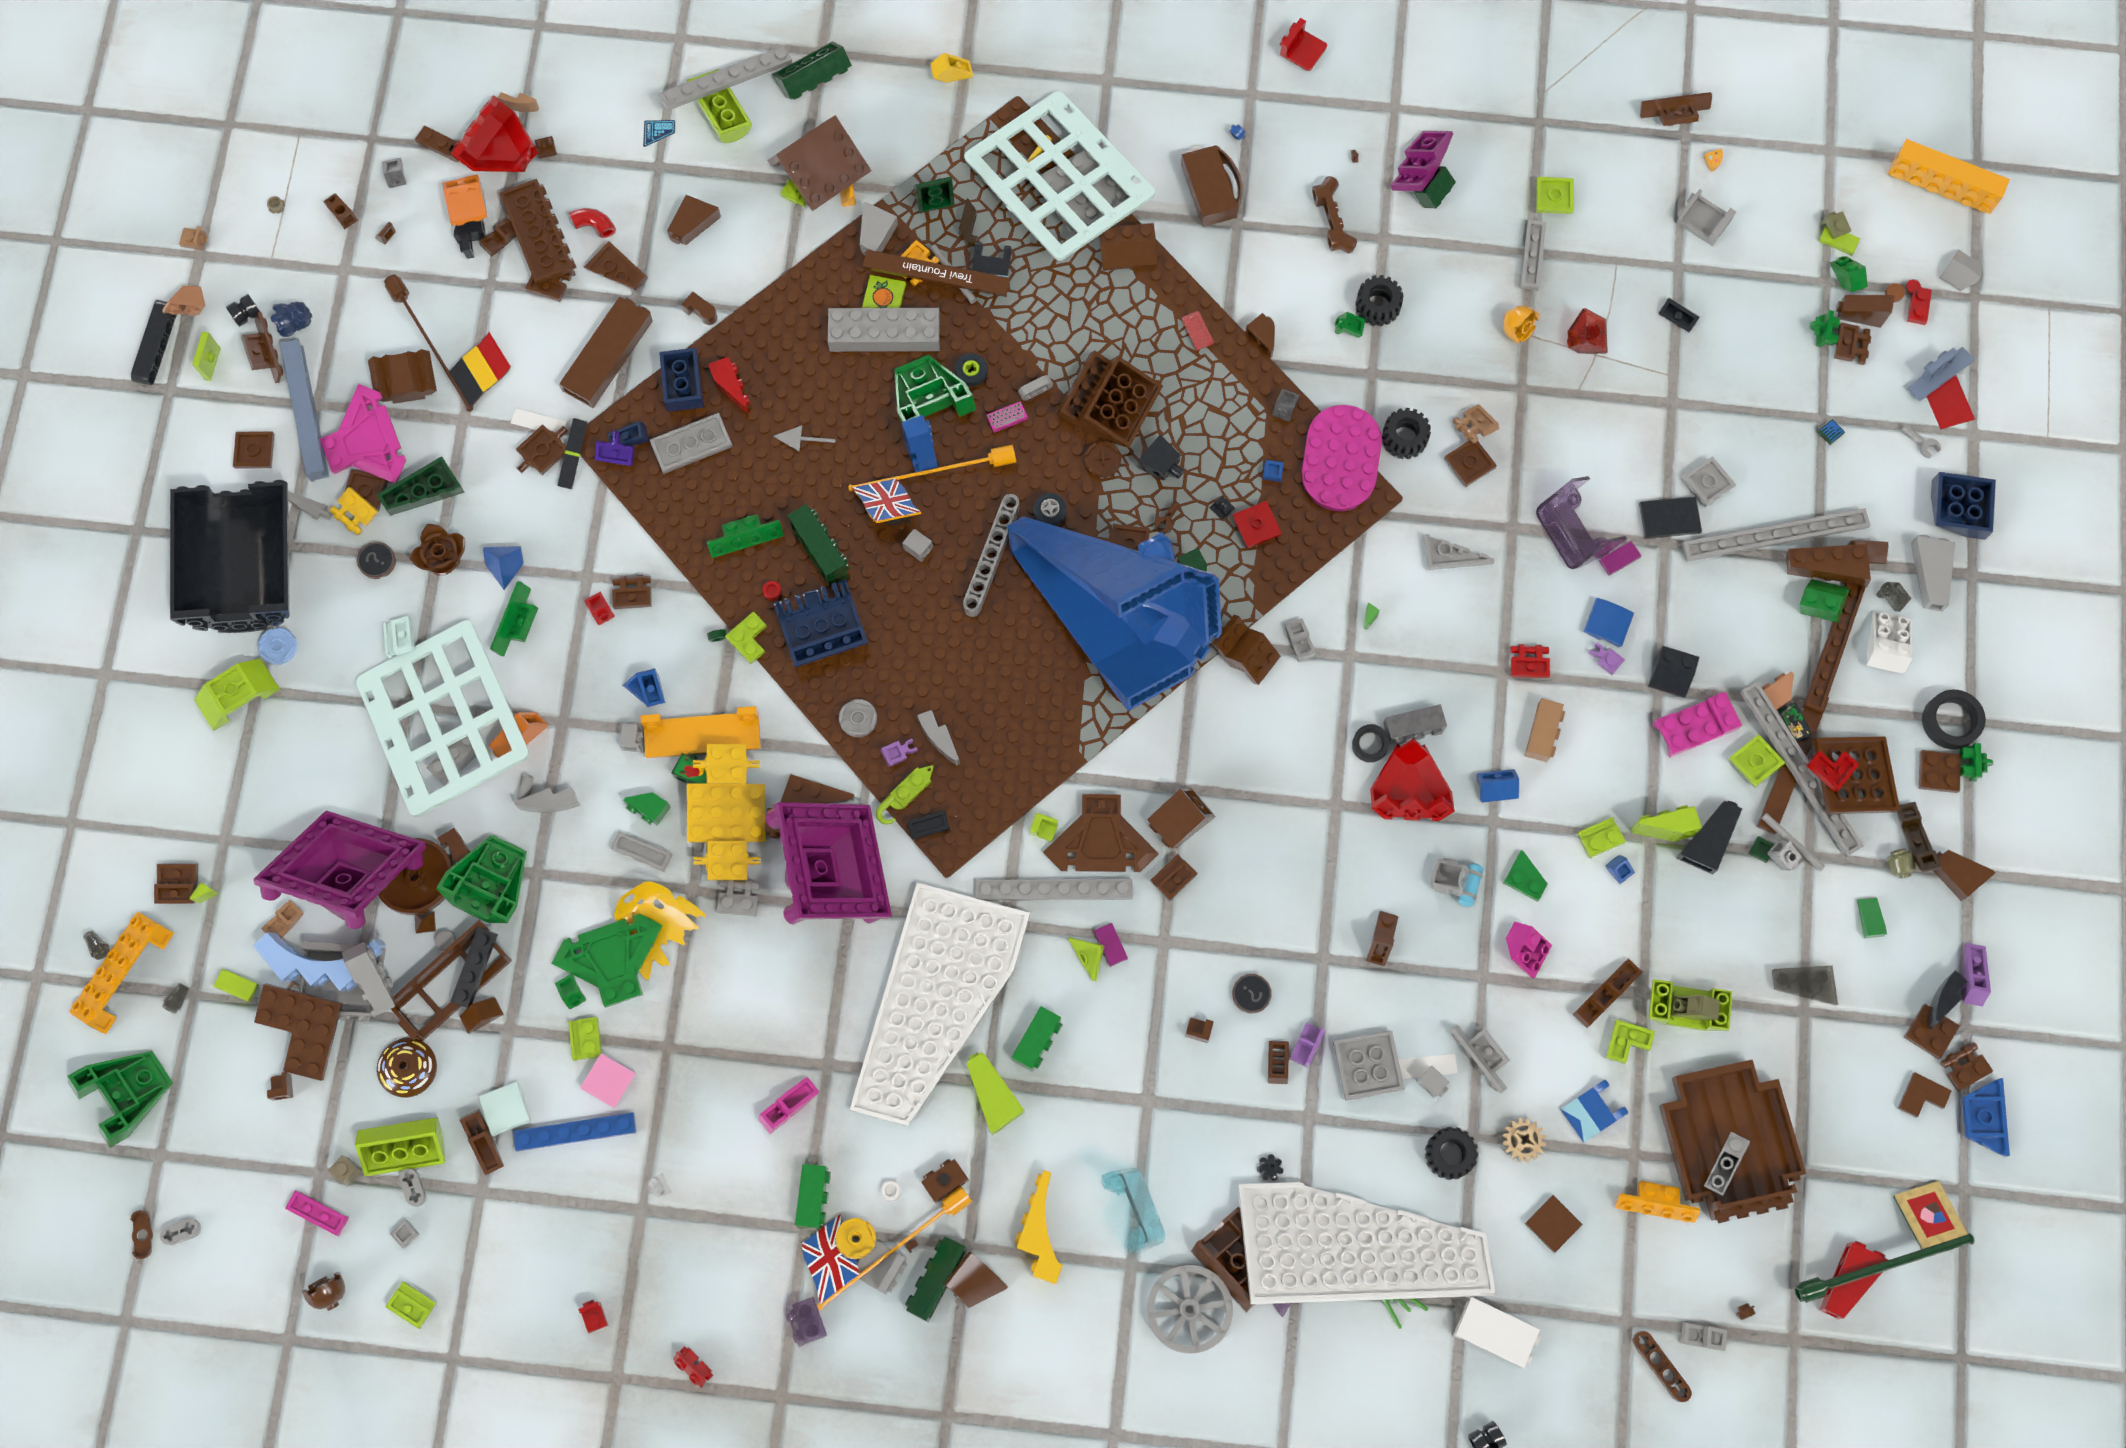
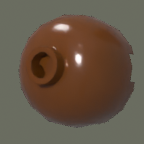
[302,1272,345,1311]

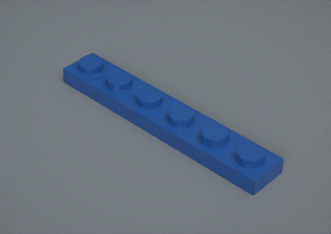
[514,1112,636,1152]

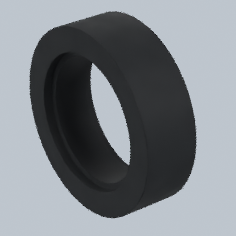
[1922,689,1986,749]

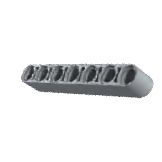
[963,494,1019,617]

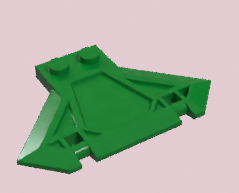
[551,914,663,1008]

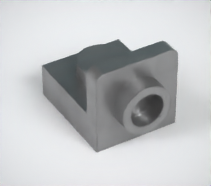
[383,158,406,188]
[1272,389,1299,421]

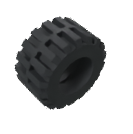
[1355,275,1404,326]
[1382,408,1431,459]
[1425,1127,1478,1180]

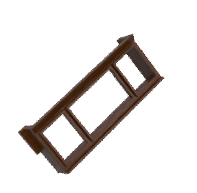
[391,919,512,1041]

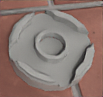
[839,699,877,737]

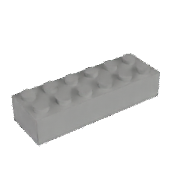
[828,308,940,352]

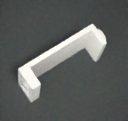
[1453,1297,1541,1369]

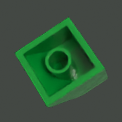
[1799,579,1850,623]

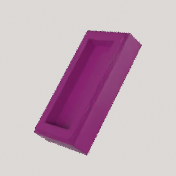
[1599,541,1642,576]
[1094,923,1128,967]

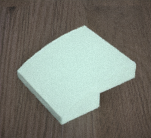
[479,1081,530,1136]

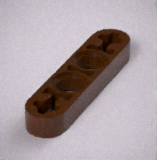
[1632,1331,1692,1402]

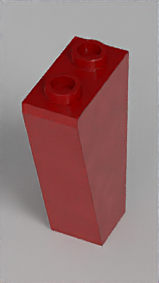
[1819,1241,1888,1320]

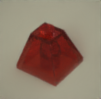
[1567,308,1608,354]

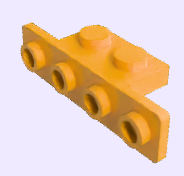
[1615,1181,1700,1223]

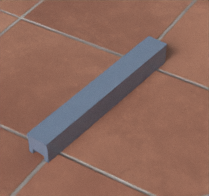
[280,339,329,482]

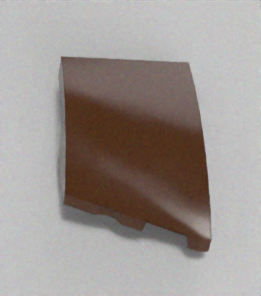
[944,1252,1008,1308]

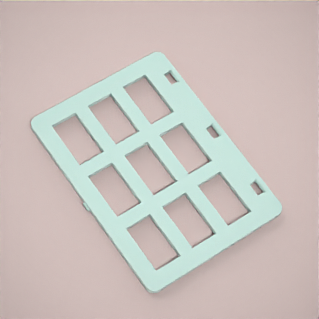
[964,91,1155,261]
[356,620,529,817]

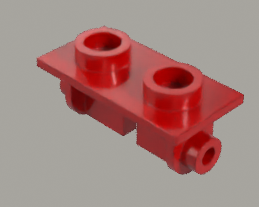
[673,1346,713,1388]

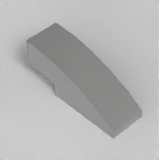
[917,710,960,766]
[514,787,580,813]

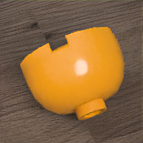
[1503,306,1539,343]

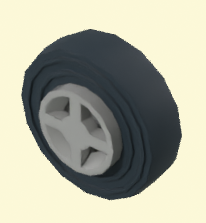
[1034,493,1067,526]

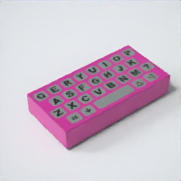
[986,401,1028,433]

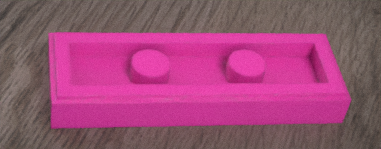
[285,1190,349,1236]

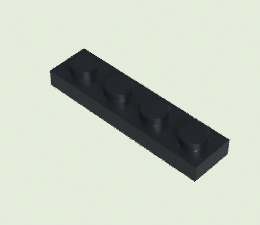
[450,927,498,1008]

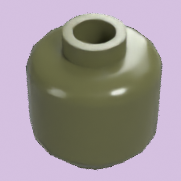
[1887,848,1916,879]

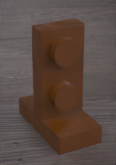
[1366,911,1399,966]

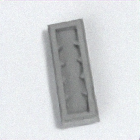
[611,831,673,872]

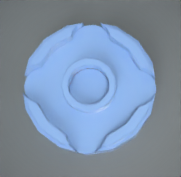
[258,627,297,665]

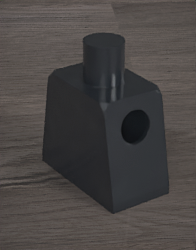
[1138,435,1185,480]

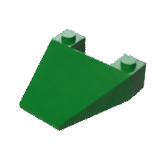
[895,355,976,425]
[67,1051,173,1148]

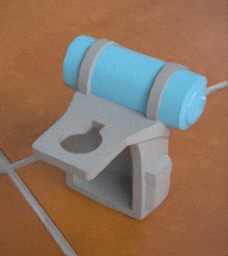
[1430,858,1484,907]

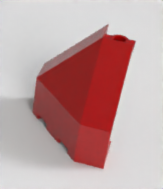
[451,95,539,172]
[1370,738,1455,821]

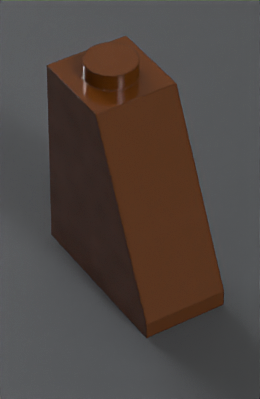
[667,195,721,245]
[1836,295,1895,328]
[1933,850,1996,901]

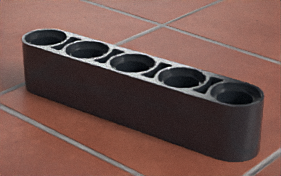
[131,300,177,385]

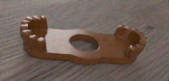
[130,1210,153,1260]

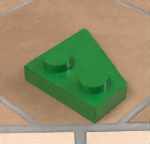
[1503,850,1548,902]

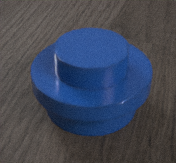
[1229,124,1246,141]

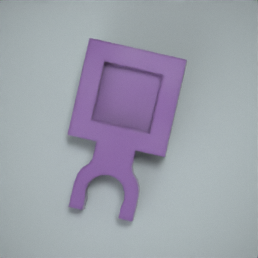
[1589,642,1625,675]
[880,739,918,767]

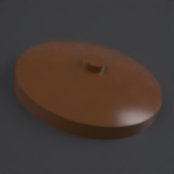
[378,838,453,915]

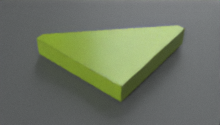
[1068,937,1104,981]

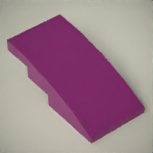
[1390,131,1453,191]

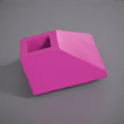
[1506,921,1552,979]

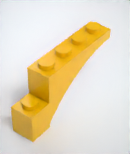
[1014,1170,1063,1285]

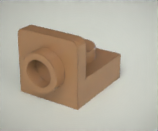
[179,226,207,250]

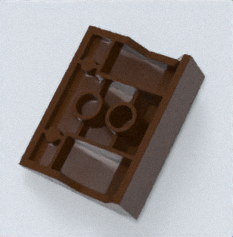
[1191,1206,1256,1313]

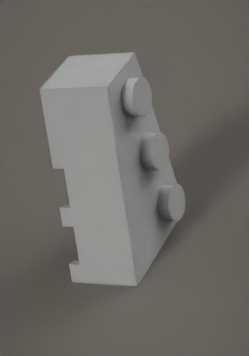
[342,942,395,1017]

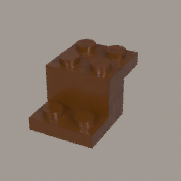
[1212,615,1281,685]

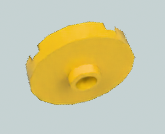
[835,1218,876,1259]

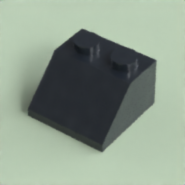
[1648,646,1700,698]

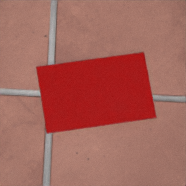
[1920,375,1975,430]

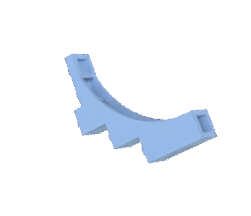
[253,932,386,991]

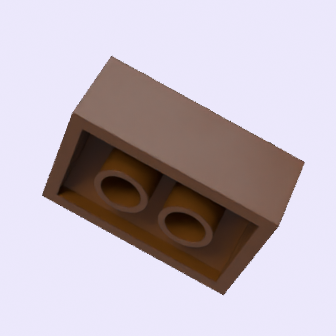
[1099,223,1157,271]

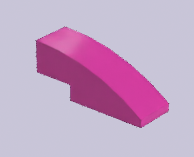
[758,1077,820,1134]

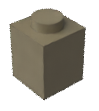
[328,1155,363,1186]

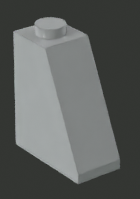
[860,202,898,256]

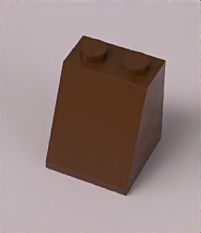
[1147,788,1216,849]

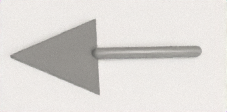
[773,426,836,451]

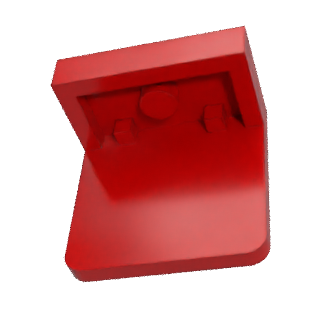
[1280,18,1327,71]

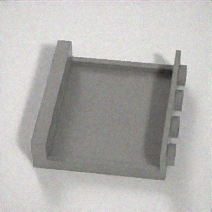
[299,941,386,1022]

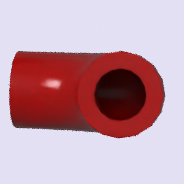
[569,208,616,238]

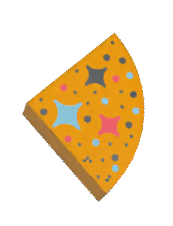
[1704,148,1723,172]

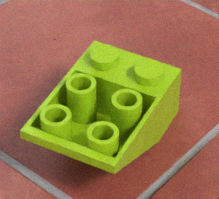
[1630,805,1702,842]

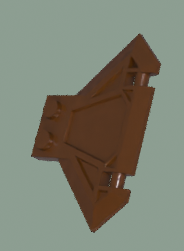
[1043,794,1159,872]

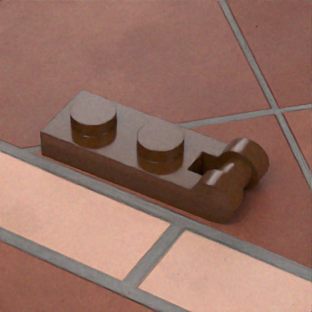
[415,125,459,162]

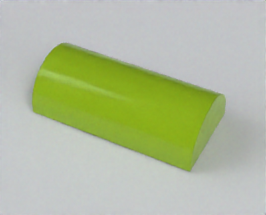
[687,69,752,143]

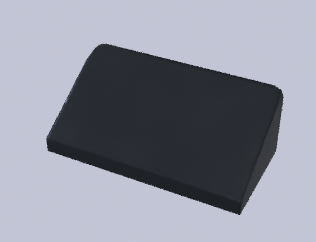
[1658,298,1700,333]

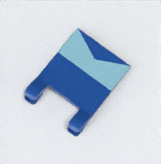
[1560,1080,1628,1143]

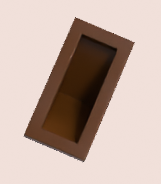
[459,997,504,1034]

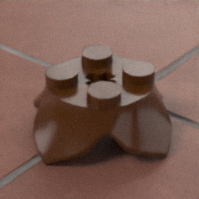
[410,524,466,576]

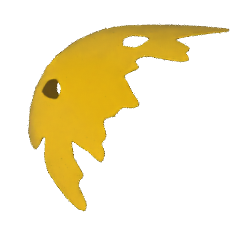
[614,881,706,980]

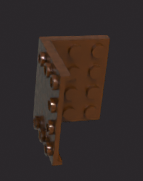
[767,115,872,211]

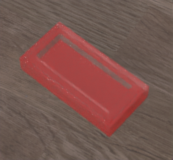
[1182,311,1214,351]

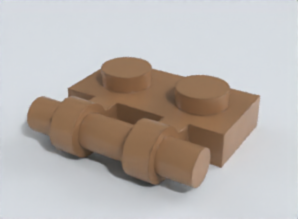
[1453,404,1499,443]

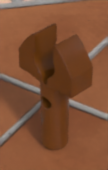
[1155,501,1180,534]

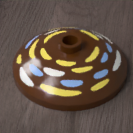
[377,1038,437,1098]

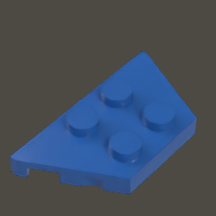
[1962,1078,2010,1157]

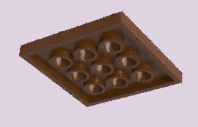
[1813,736,1900,814]

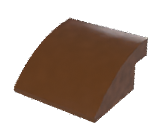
[1056,350,1163,448]

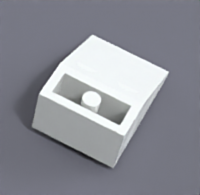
[1866,611,1913,674]

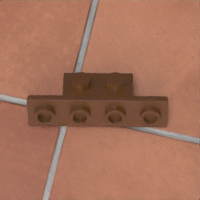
[1640,92,1712,126]
[242,312,283,383]

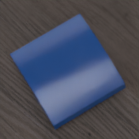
[1583,598,1634,647]

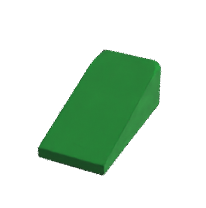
[1857,898,1887,938]

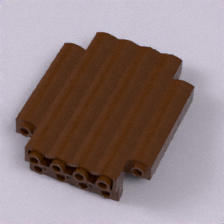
[1659,1059,1806,1223]

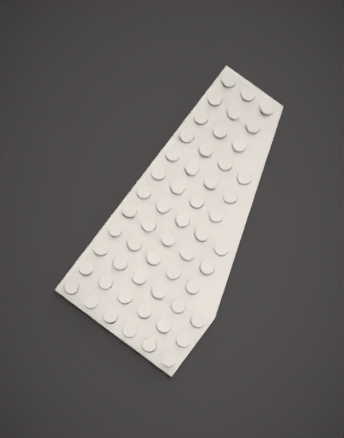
[850,883,1030,1126]
[1238,1182,1495,1304]

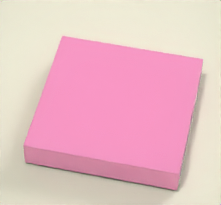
[580,1053,636,1108]

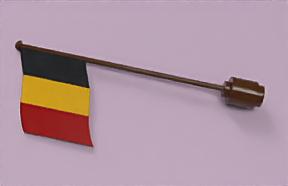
[384,274,511,412]

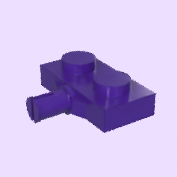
[595,431,635,466]

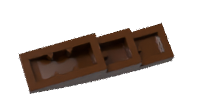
[1573,958,1643,1028]

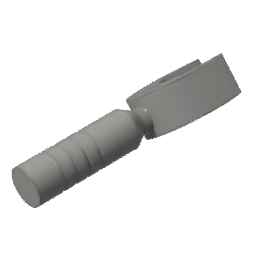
[1901,425,1941,458]

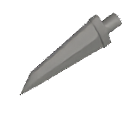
[288,491,332,520]

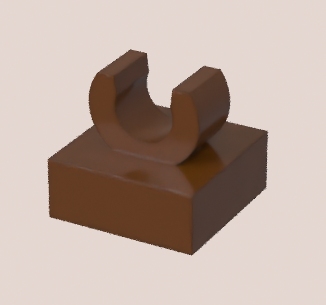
[535,136,557,159]

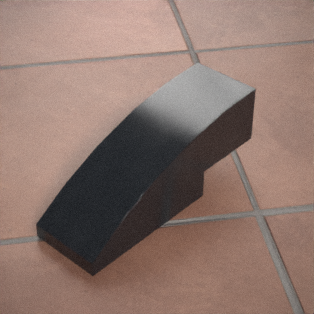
[1927,970,1968,1030]

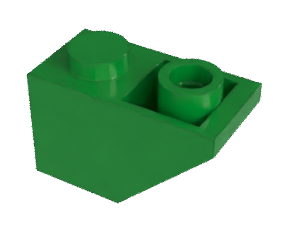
[1830,256,1868,293]
[623,792,671,826]

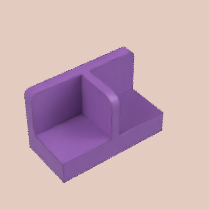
[1289,1023,1325,1068]

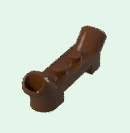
[1312,176,1357,254]

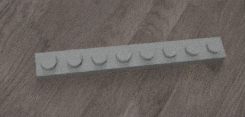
[658,46,792,111]
[976,879,1133,901]

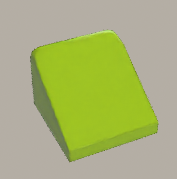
[190,882,218,904]

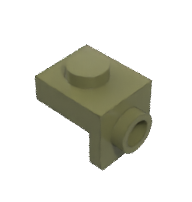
[1821,211,1851,239]

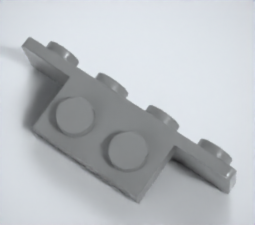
[1451,1025,1510,1093]

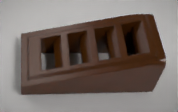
[1268,1041,1289,1084]

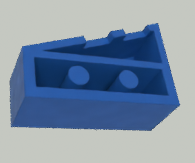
[901,415,938,476]

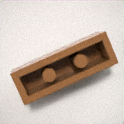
[1524,698,1565,763]

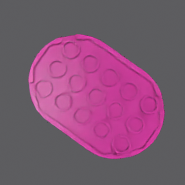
[1301,405,1382,511]

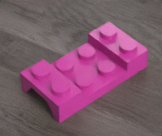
[1653,692,1742,758]

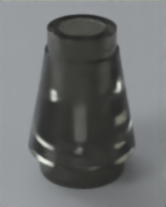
[83,931,110,960]
[162,983,189,1014]

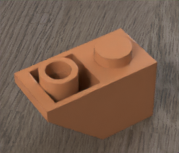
[162,285,205,316]
[1761,671,1794,711]

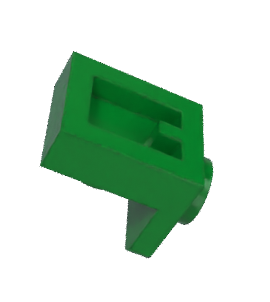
[1335,312,1365,338]
[555,974,586,1009]

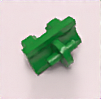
[1809,310,1840,347]
[1960,743,1993,782]

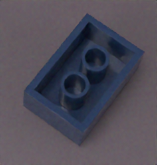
[659,347,704,412]

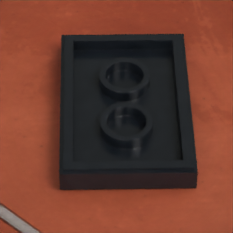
[1639,496,1702,539]

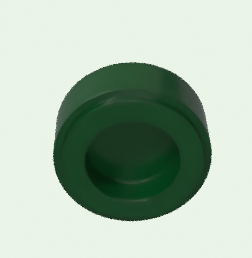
[707,629,727,642]

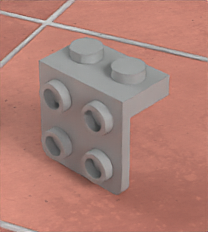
[857,1241,907,1295]

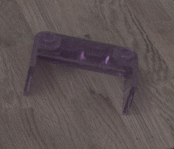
[1536,476,1627,569]

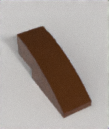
[459,1109,504,1175]

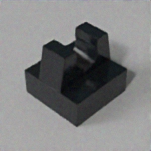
[1209,496,1235,520]

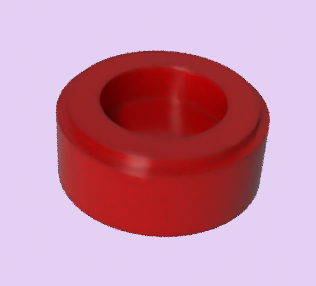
[762,581,782,601]

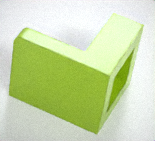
[1030,813,1058,842]

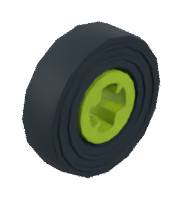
[955,353,988,387]

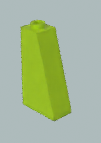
[966,1052,1025,1136]

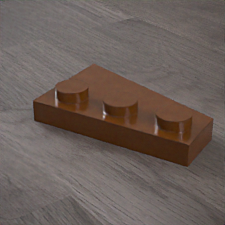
[584,241,648,291]

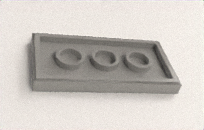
[650,413,733,474]

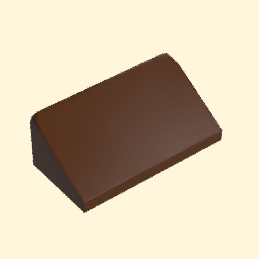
[1847,540,1889,564]

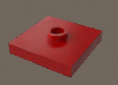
[1232,501,1282,549]

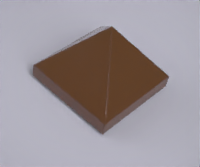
[415,912,436,934]

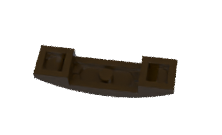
[1897,802,1942,873]

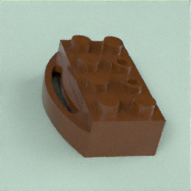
[1181,145,1242,227]

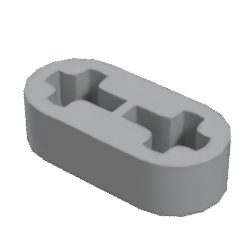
[1018,375,1053,401]
[399,1169,426,1207]
[160,1219,201,1246]

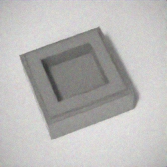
[390,1219,420,1249]

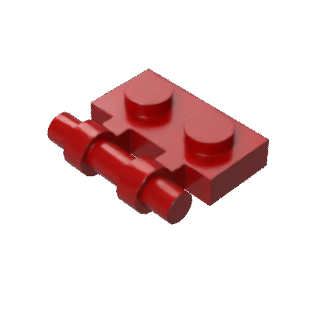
[1510,644,1550,678]

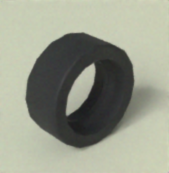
[1352,724,1390,763]

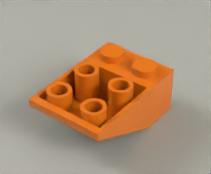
[442,174,487,226]

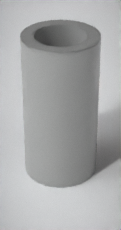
[517,776,534,799]

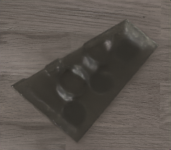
[1772,965,1838,1006]

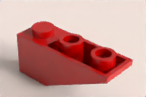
[708,357,750,413]

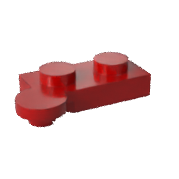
[1906,279,1932,325]

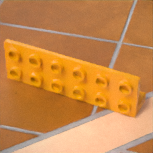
[640,706,761,758]
[69,912,174,1035]

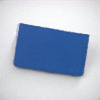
[1477,769,1519,803]

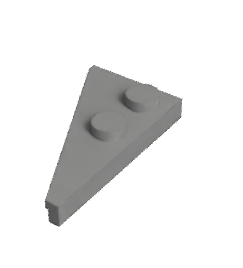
[1423,534,1495,570]

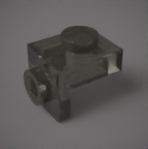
[1876,582,1912,612]

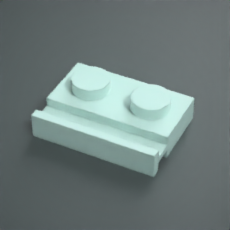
[383,615,415,658]

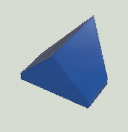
[483,546,524,590]
[622,668,665,707]

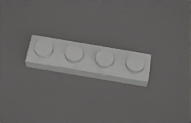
[1520,220,1546,291]

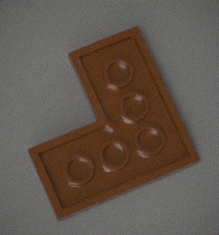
[254,983,343,1081]

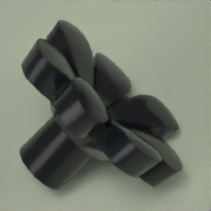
[1257,1154,1284,1181]

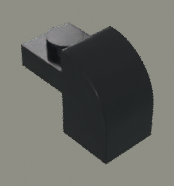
[454,220,486,259]

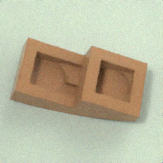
[498,92,539,112]
[261,900,304,939]

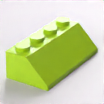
[355,1117,445,1177]

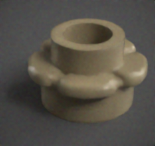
[267,196,285,214]

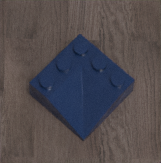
[1931,472,1996,540]

